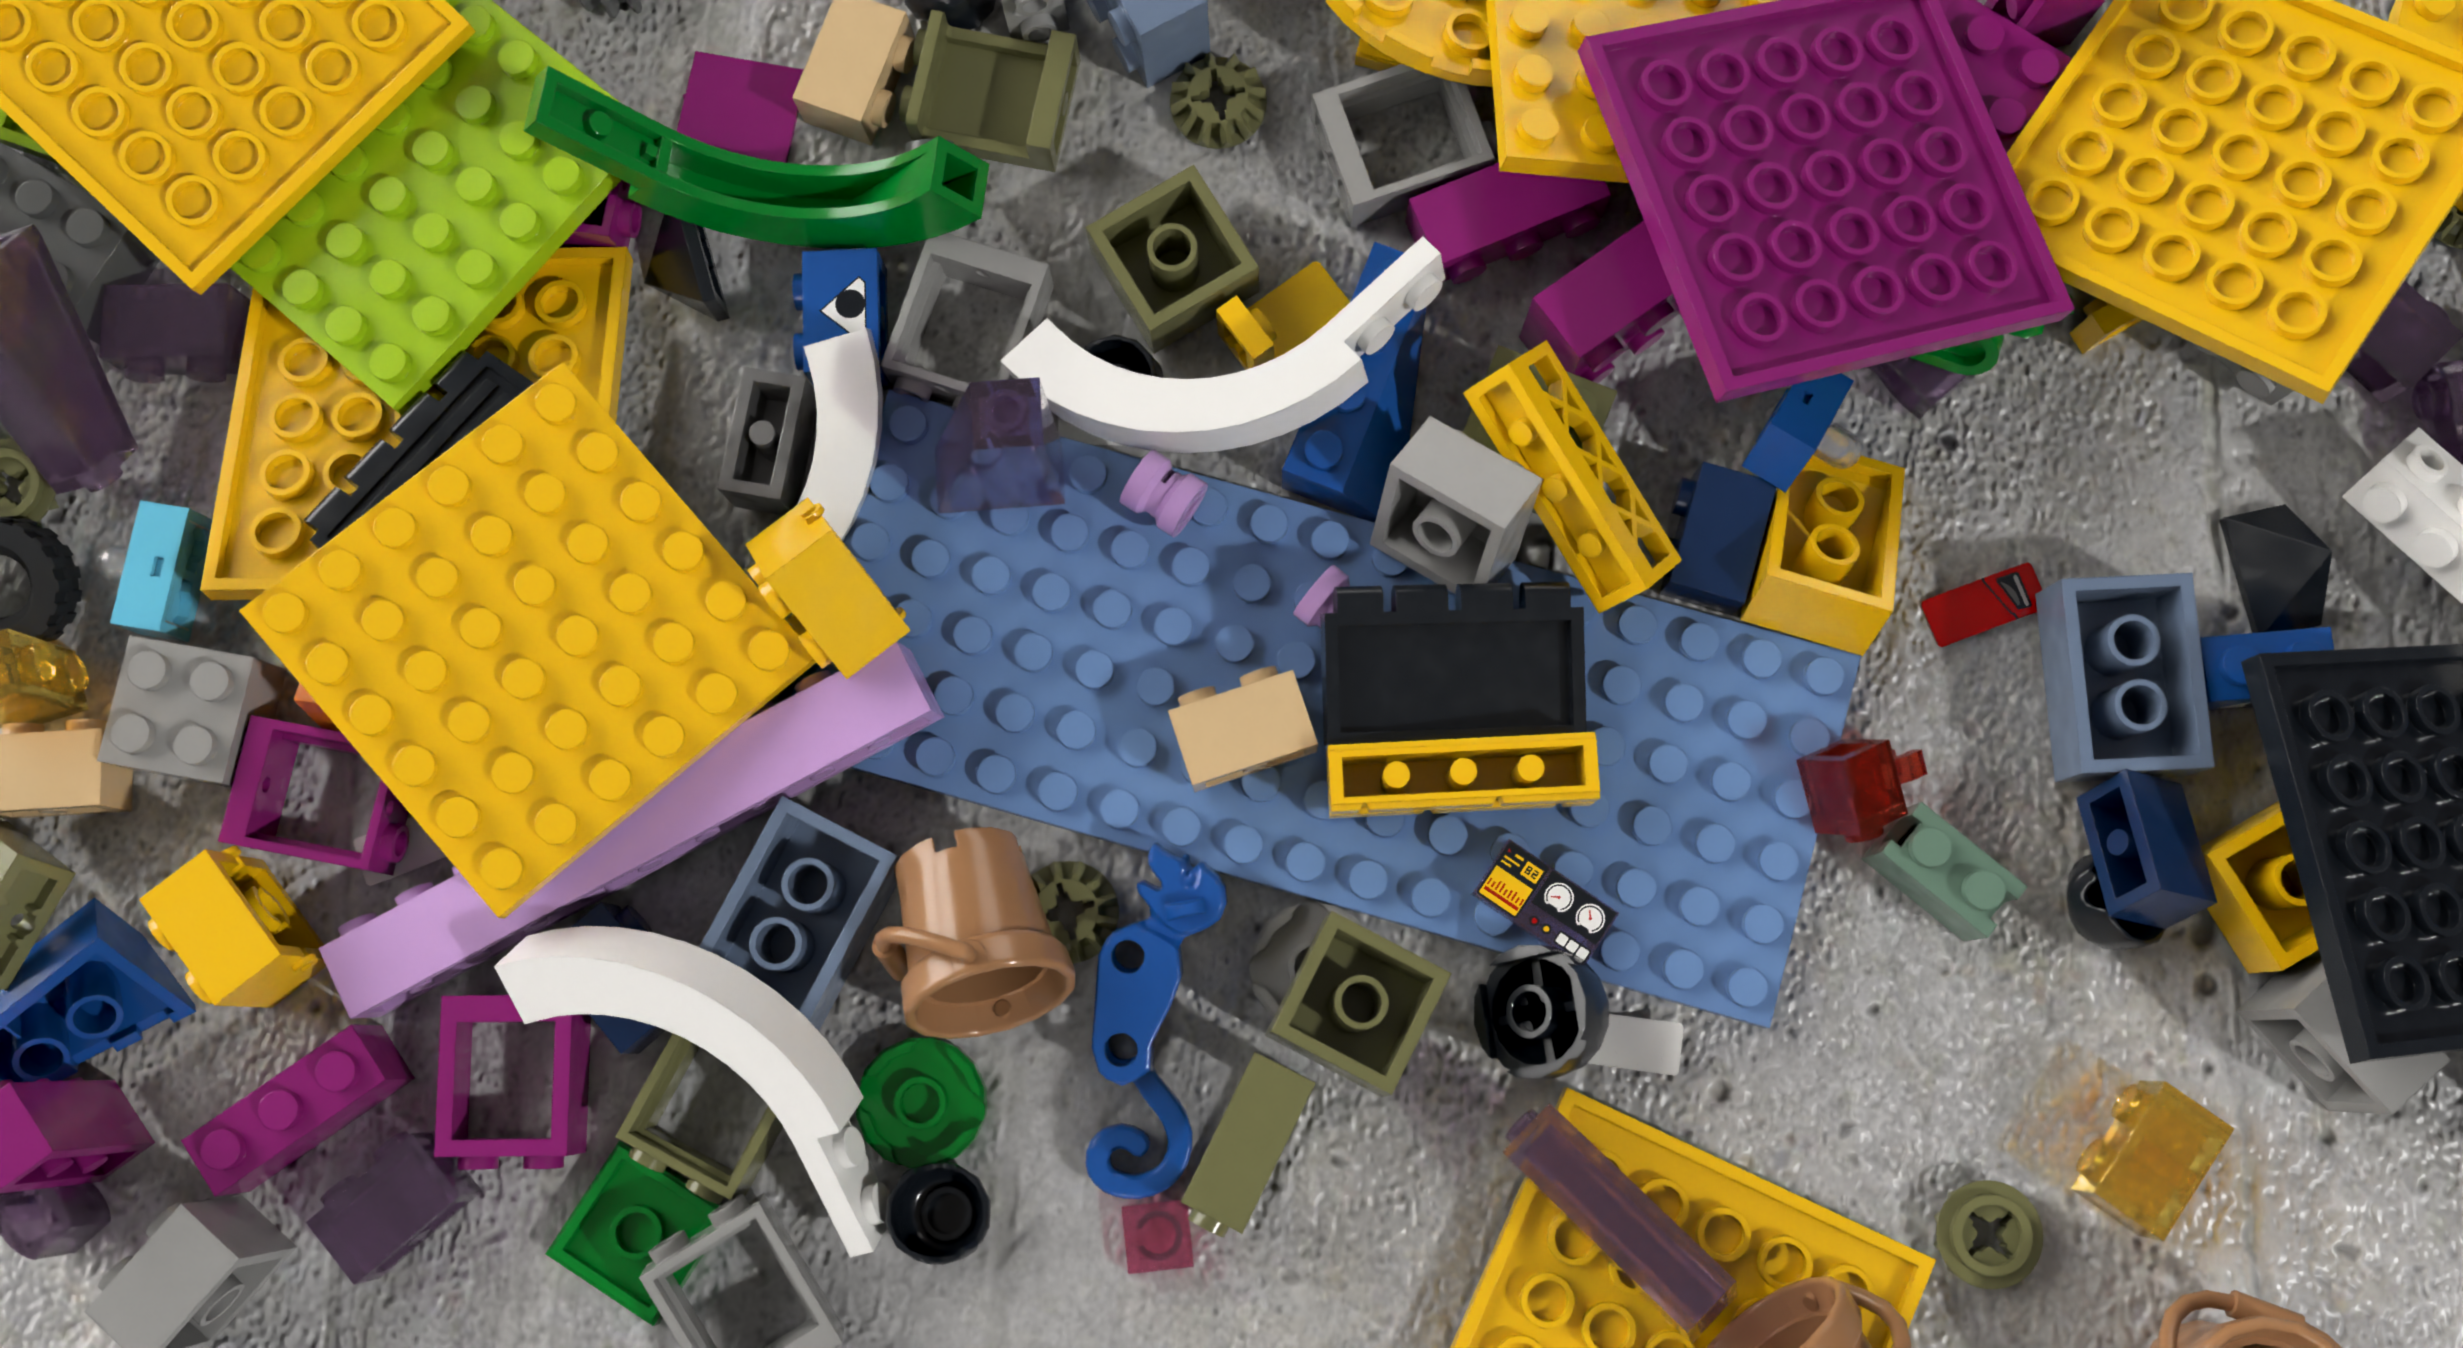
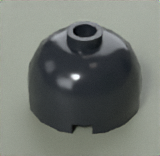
[1474,945,1609,1079]

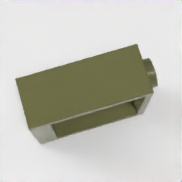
[0,818,76,991]
[615,1033,783,1204]
[1181,1052,1316,1238]

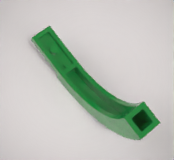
[523,66,990,249]

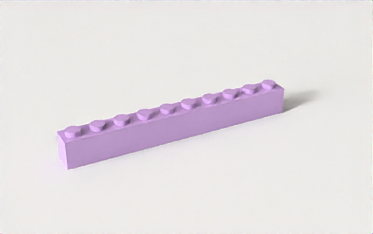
[318,642,944,1019]

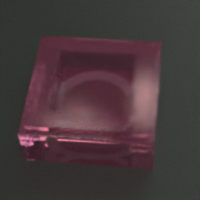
[1121,1199,1195,1274]

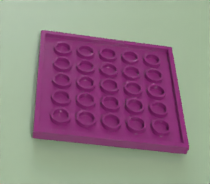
[1577,0,2075,403]

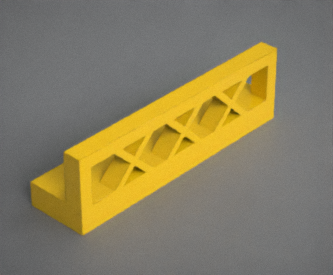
[1462,340,1682,614]

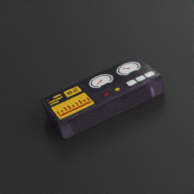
[1471,839,1619,962]

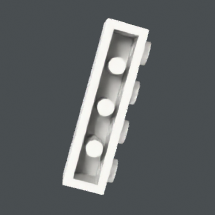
[2342,427,2463,604]

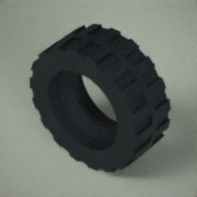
[0,516,82,657]

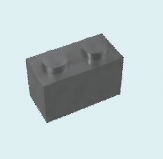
[717,367,817,515]

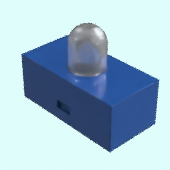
[1741,373,1862,493]

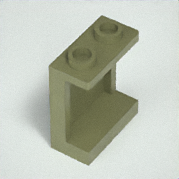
[899,10,1081,172]

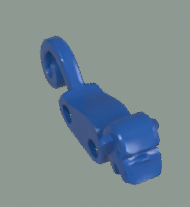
[1085,842,1228,1199]

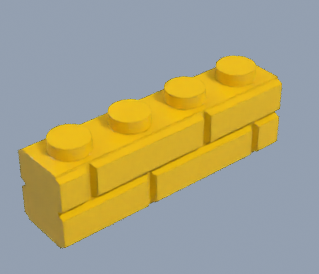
[1326,732,1600,819]

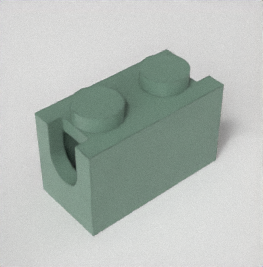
[1861,802,2028,941]

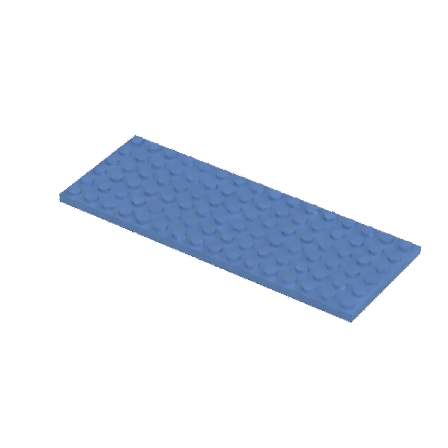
[791,390,1861,1029]

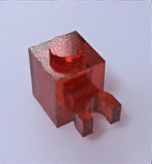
[1796,739,1928,843]

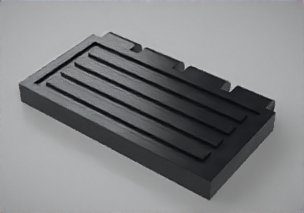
[304,350,534,549]
[1320,581,1587,746]

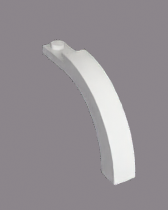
[1000,236,1445,453]
[743,328,883,587]
[494,926,890,1258]

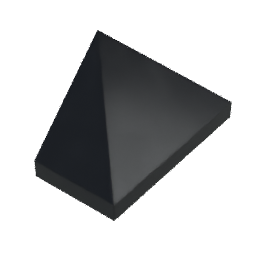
[644,214,730,322]
[2219,504,2332,633]

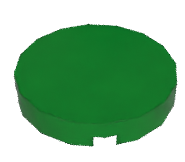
[856,1038,987,1168]

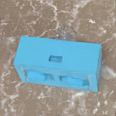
[95,500,212,642]

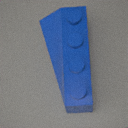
[1282,242,1426,522]
[0,897,196,1082]

